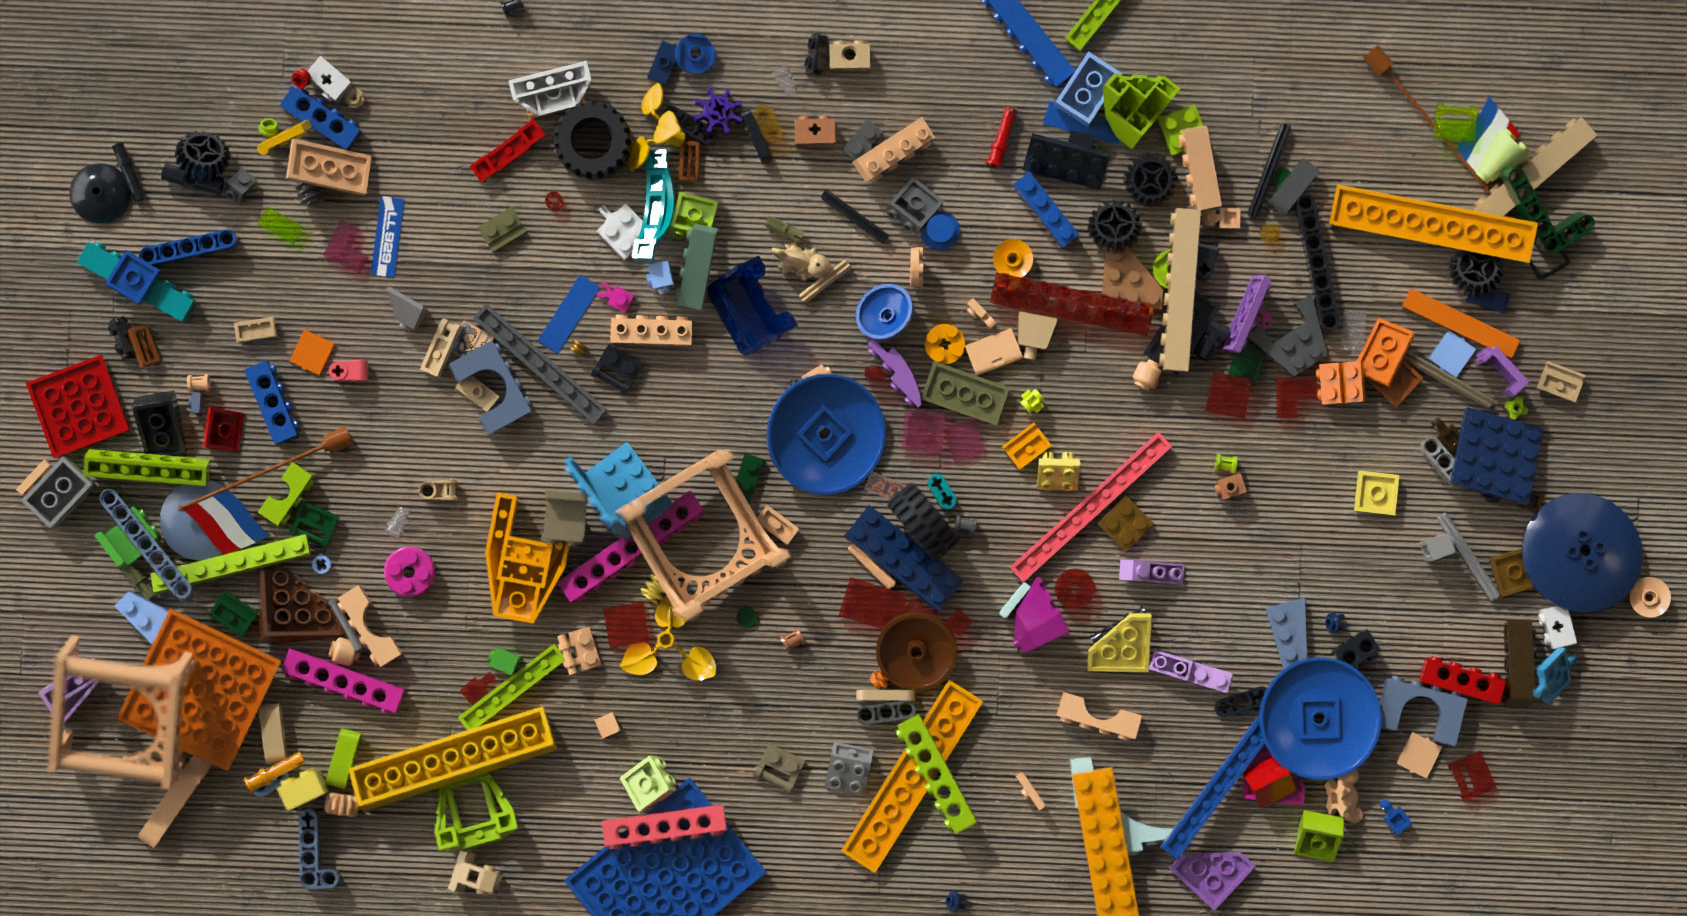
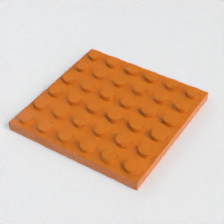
[116,608,281,772]

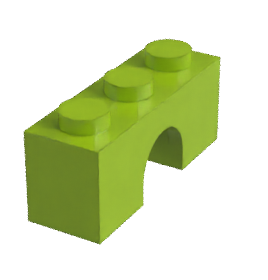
[258,462,315,526]

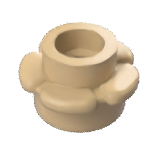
[344,89,364,109]

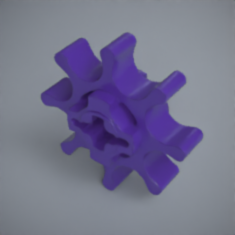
[694,87,742,136]

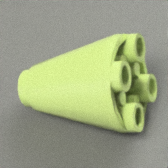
[1476,128,1530,184]

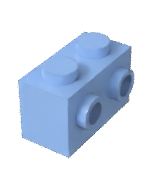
[646,261,675,295]

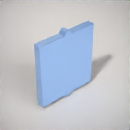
[1428,330,1476,378]

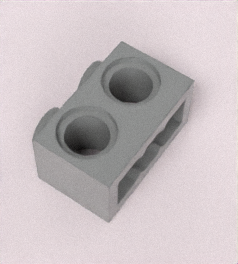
[1419,533,1456,561]

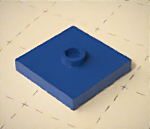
[105,250,162,306]

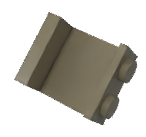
[542,490,588,546]

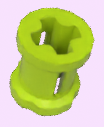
[1214,453,1238,474]

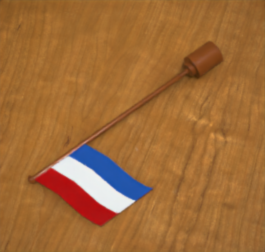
[1363,45,1519,191]
[178,426,353,555]

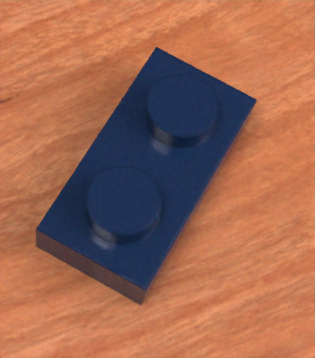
[1465,289,1511,314]

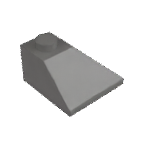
[387,287,428,332]

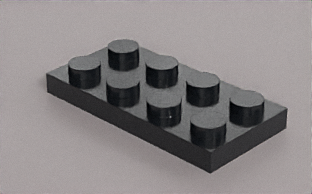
[1022,133,1110,190]
[1143,291,1220,375]

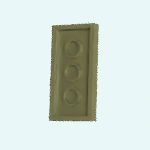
[920,361,1010,426]

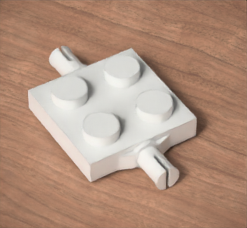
[596,203,643,261]

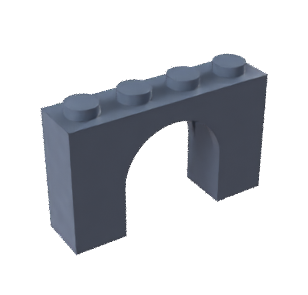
[448,341,532,436]
[1379,675,1467,746]

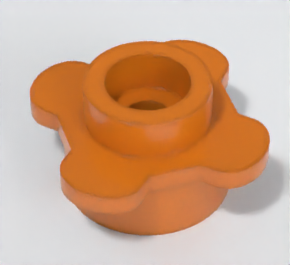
[870,670,889,690]

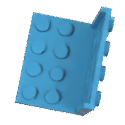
[564,442,674,541]

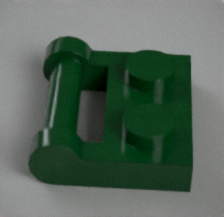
[288,501,340,550]

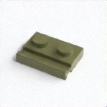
[477,207,527,253]

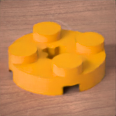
[925,324,965,365]

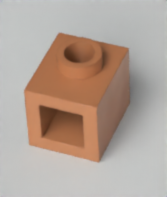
[1214,473,1247,500]

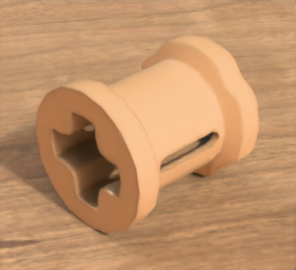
[187,374,211,393]

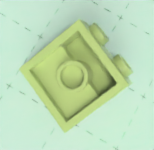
[620,755,676,812]

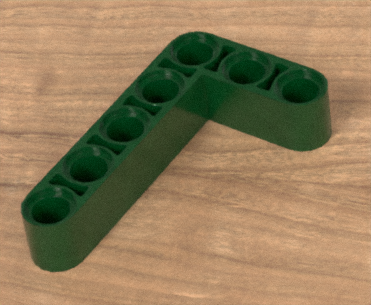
[1501,166,1595,254]

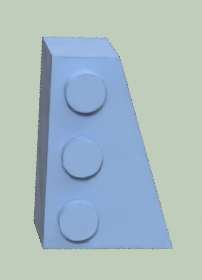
[115,592,169,644]

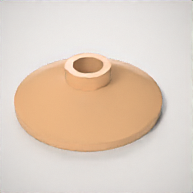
[1629,577,1671,618]

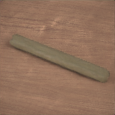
[1404,351,1494,409]

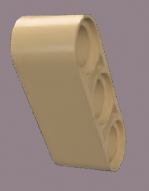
[259,703,288,764]

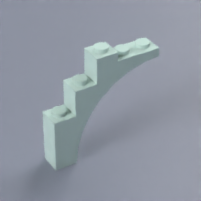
[1069,757,1174,856]

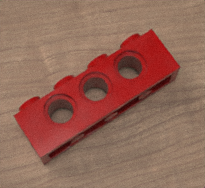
[1418,656,1506,705]

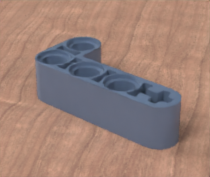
[299,808,341,889]

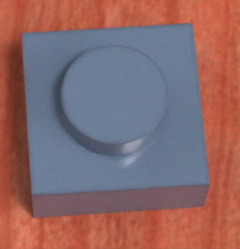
[188,392,204,414]

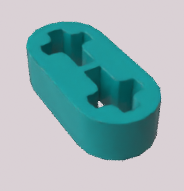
[928,474,956,509]

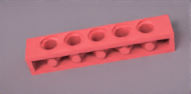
[602,804,727,849]

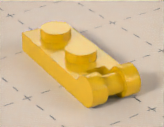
[257,119,312,155]

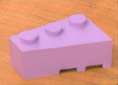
[38,658,99,723]

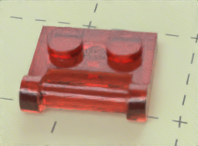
[1447,750,1497,802]

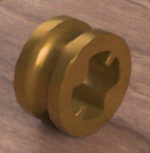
[568,339,589,357]

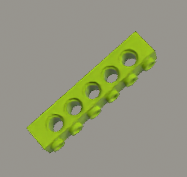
[84,449,211,486]
[896,714,976,834]

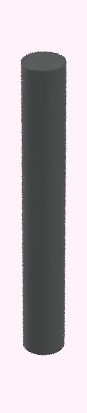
[328,598,364,653]

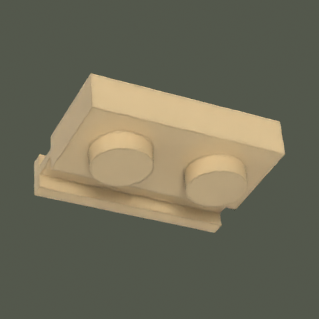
[1536,361,1586,403]

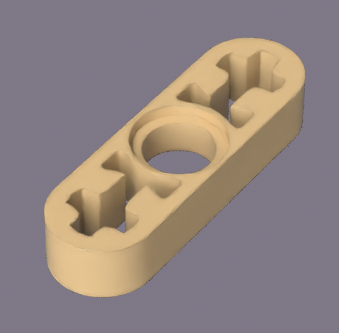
[856,690,915,700]

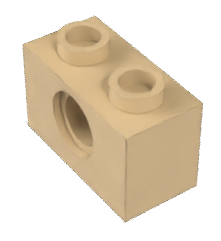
[830,40,870,71]

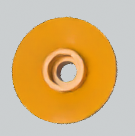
[993,239,1033,279]

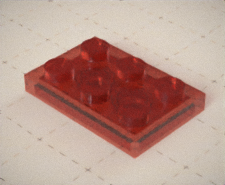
[838,577,908,629]

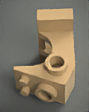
[448,850,503,896]

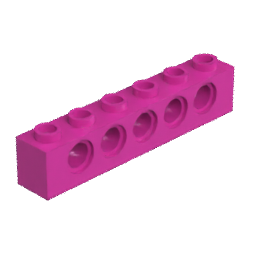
[281,648,406,715]

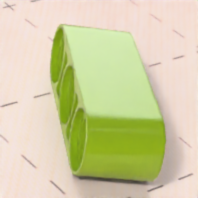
[325,728,362,790]

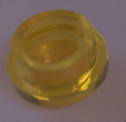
[1260,223,1280,243]

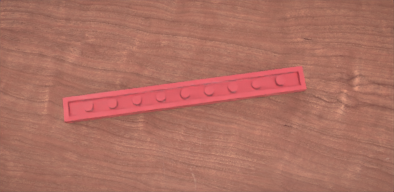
[1009,432,1172,582]

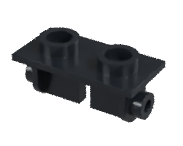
[804,33,829,76]
[108,316,136,360]

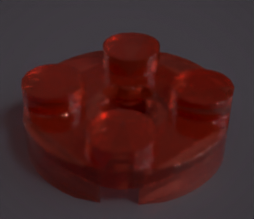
[1054,568,1095,609]

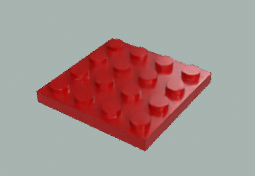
[26,355,130,459]

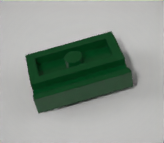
[1226,341,1266,386]
[208,590,259,637]

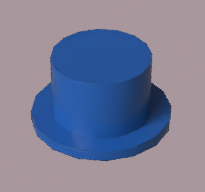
[920,210,960,251]

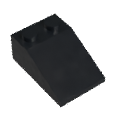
[132,390,187,456]

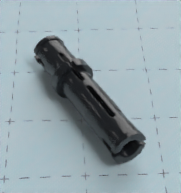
[111,142,146,203]

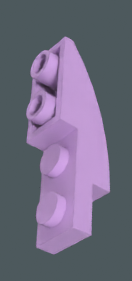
[1149,650,1234,693]

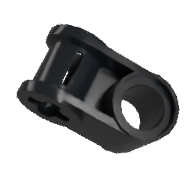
[1196,241,1218,281]

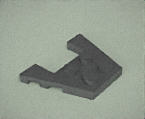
[1246,294,1327,377]

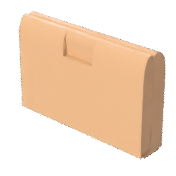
[965,328,1023,376]

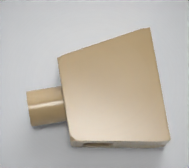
[1018,311,1057,361]

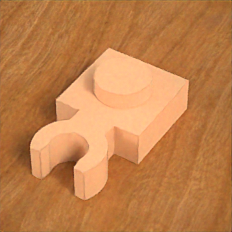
[967,298,996,329]

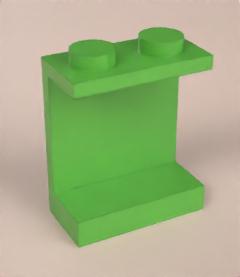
[95,506,161,571]

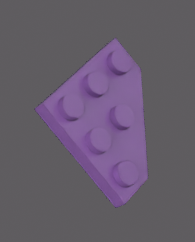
[1169,852,1256,911]

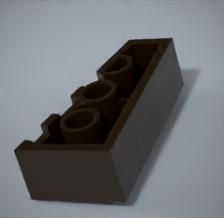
[1504,620,1538,708]

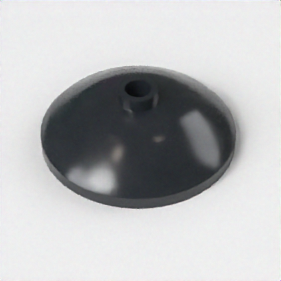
[69,163,130,224]

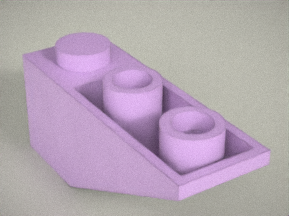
[1119,560,1185,585]

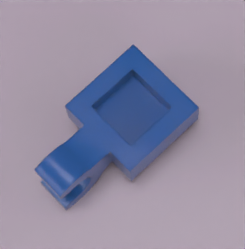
[1379,798,1412,835]

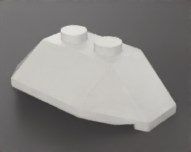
[508,61,592,116]

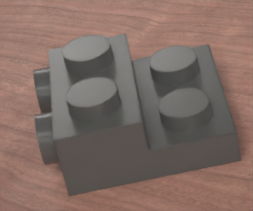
[886,177,944,235]

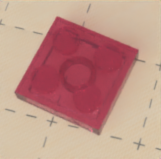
[901,409,946,454]

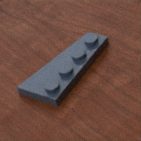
[1266,597,1307,669]

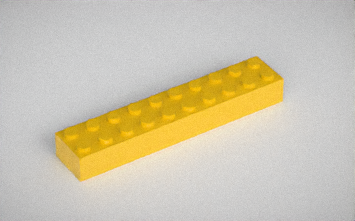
[349,707,557,812]

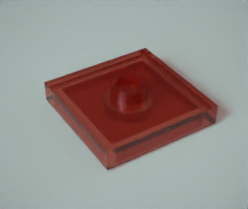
[1205,371,1252,419]
[603,601,650,649]

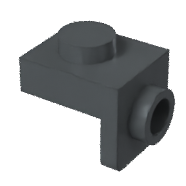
[224,168,257,204]

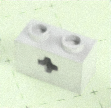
[308,56,353,103]
[1538,606,1577,649]

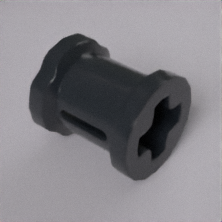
[500,0,526,18]

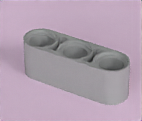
[1420,438,1457,487]

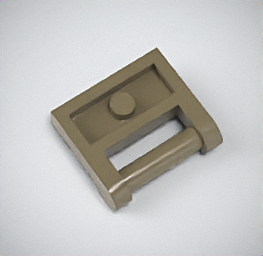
[753,743,805,793]

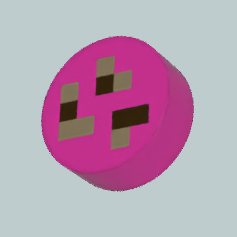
[1254,310,1272,330]

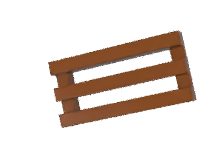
[679,141,700,182]
[127,324,161,368]

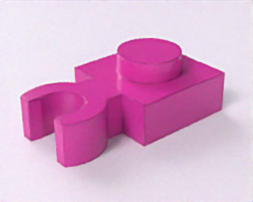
[596,282,634,313]

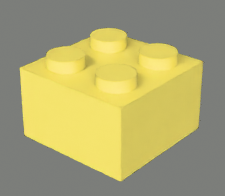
[277,768,330,811]

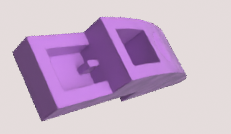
[868,339,921,408]

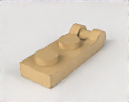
[420,319,462,378]

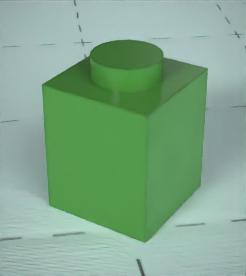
[488,647,521,675]

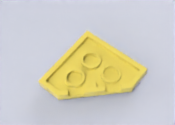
[1087,613,1151,672]

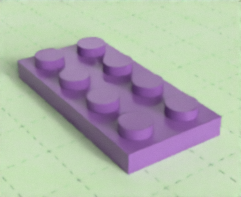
[1221,275,1272,353]

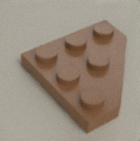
[1101,246,1163,310]

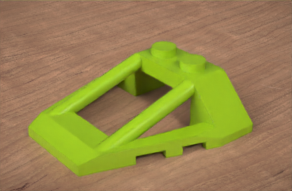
[434,772,518,851]

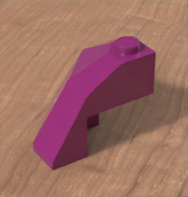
[1012,577,1070,653]

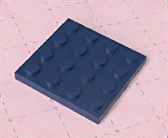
[1450,407,1543,506]

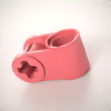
[329,360,369,381]

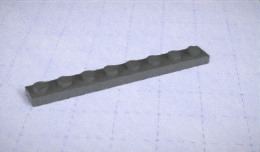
[473,304,607,424]

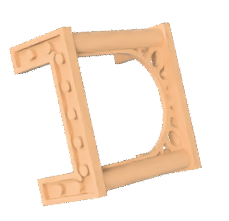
[615,450,790,621]
[48,636,195,789]

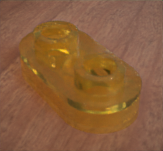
[753,104,783,143]

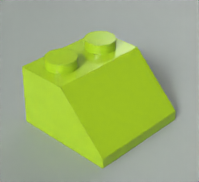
[1294,810,1344,862]

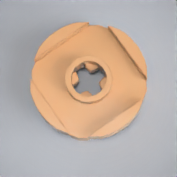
[910,247,923,288]

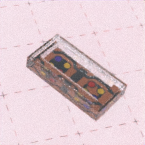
[864,471,907,500]

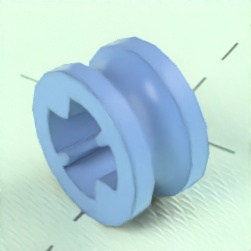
[312,556,332,574]

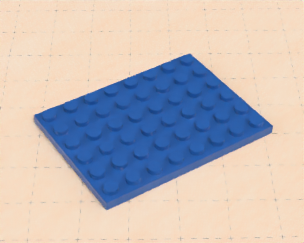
[564,778,767,916]

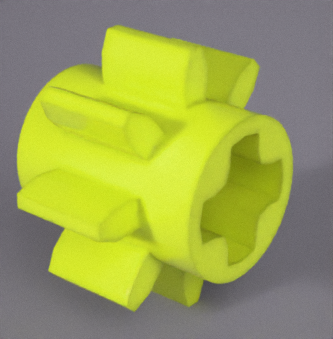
[1020,389,1045,414]

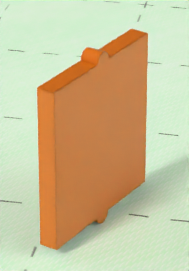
[290,329,335,375]

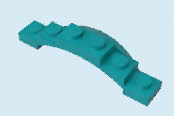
[632,150,675,262]

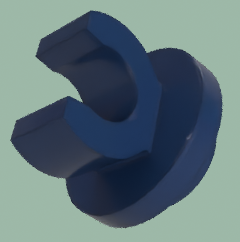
[1325,613,1347,633]
[945,891,967,911]

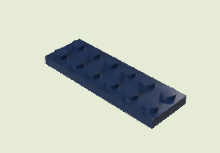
[844,505,964,612]

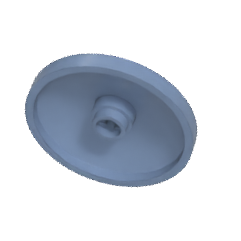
[160,481,224,560]

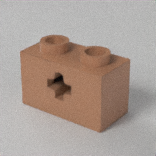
[795,116,835,146]

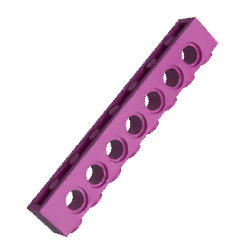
[557,490,705,603]

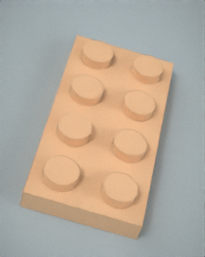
[286,139,372,196]

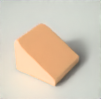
[595,712,621,739]

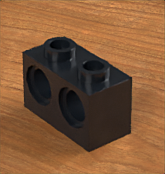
[1331,629,1381,669]

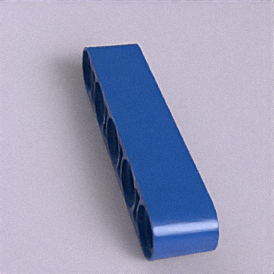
[139,230,239,266]

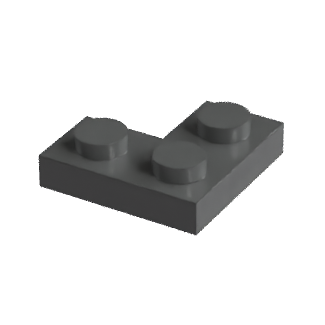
[842,119,883,161]

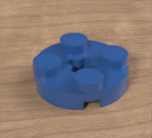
[675,33,716,74]

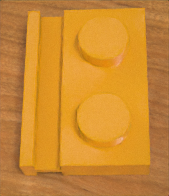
[1002,423,1052,470]

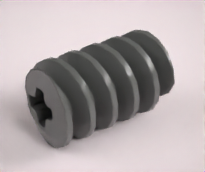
[292,180,326,205]

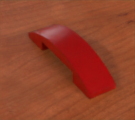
[469,118,546,183]

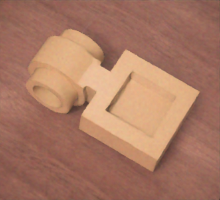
[1201,208,1241,229]

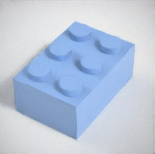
[1054,51,1122,127]

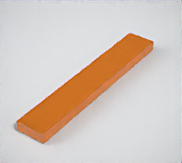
[1402,288,1520,359]

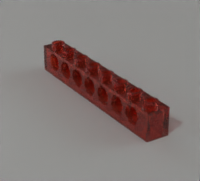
[990,272,1154,336]

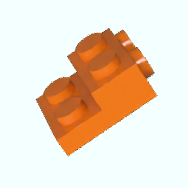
[1316,361,1366,405]

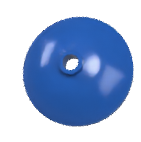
[856,284,914,341]

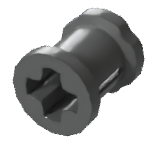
[954,515,977,536]

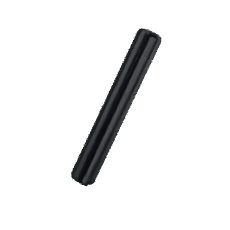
[821,190,889,244]

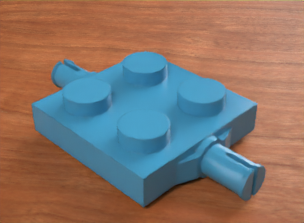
[1533,647,1577,704]

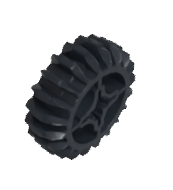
[175,130,230,181]
[1123,152,1178,207]
[1088,200,1142,254]
[1448,250,1504,297]

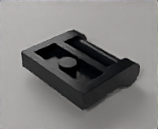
[590,344,644,395]

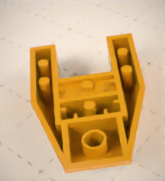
[485,492,571,624]

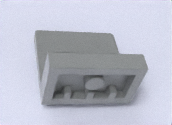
[825,742,873,796]

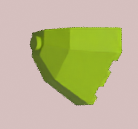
[1103,74,1180,149]

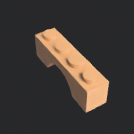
[338,585,403,667]
[1056,692,1142,741]

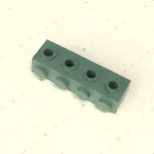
[676,223,718,310]

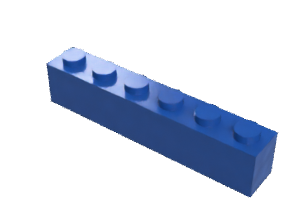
[981,0,1075,89]

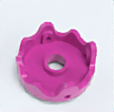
[384,547,436,597]

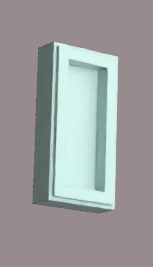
[999,583,1030,618]

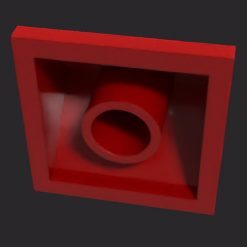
[203,407,244,453]
[1242,757,1297,809]

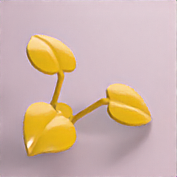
[628,83,685,172]
[620,595,716,681]

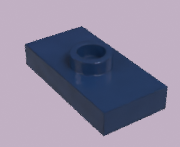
[647,40,676,86]

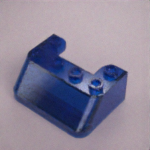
[707,255,798,356]

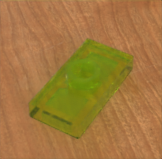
[258,207,303,244]

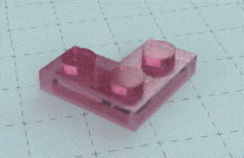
[323,220,369,274]

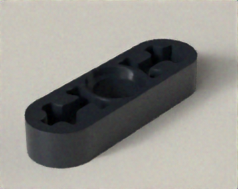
[664,106,717,145]
[740,108,772,165]
[1214,686,1267,717]

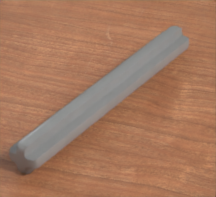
[1437,513,1500,601]

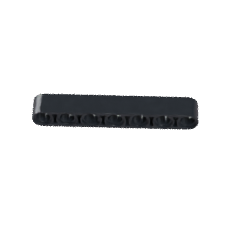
[1295,194,1339,332]

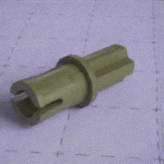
[764,216,804,243]
[123,563,156,600]

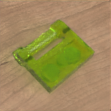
[1433,103,1478,143]

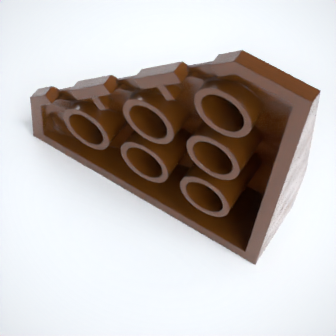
[259,562,345,644]

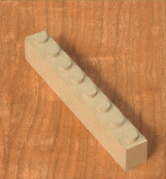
[1473,117,1597,216]
[1159,208,1201,372]

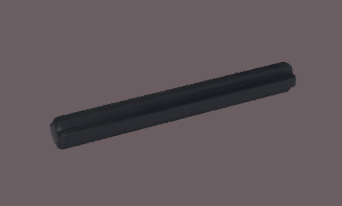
[1247,123,1291,218]

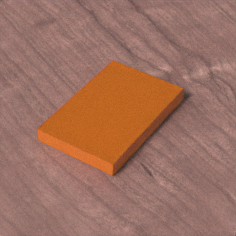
[1357,318,1416,388]

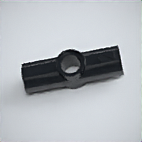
[161,163,225,195]

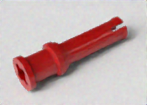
[985,107,1017,169]

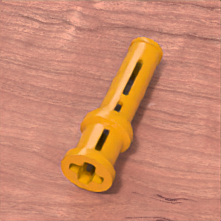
[243,752,305,794]

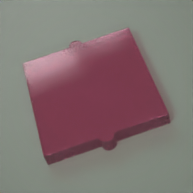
[944,419,986,462]

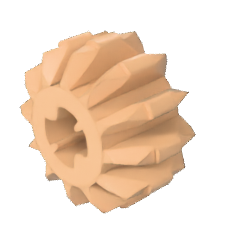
[325,793,359,817]

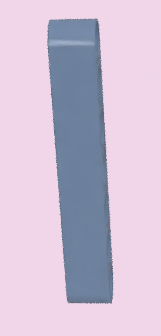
[100,489,195,602]

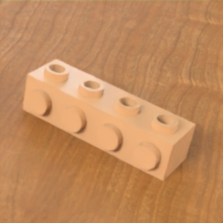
[852,117,935,182]
[1178,125,1222,210]
[610,315,693,346]

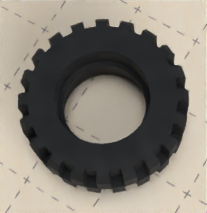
[554,101,632,180]
[887,483,960,560]

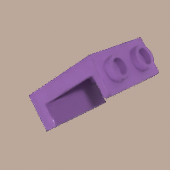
[1475,346,1529,398]

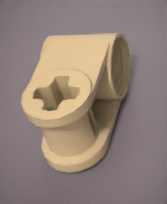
[418,480,458,501]

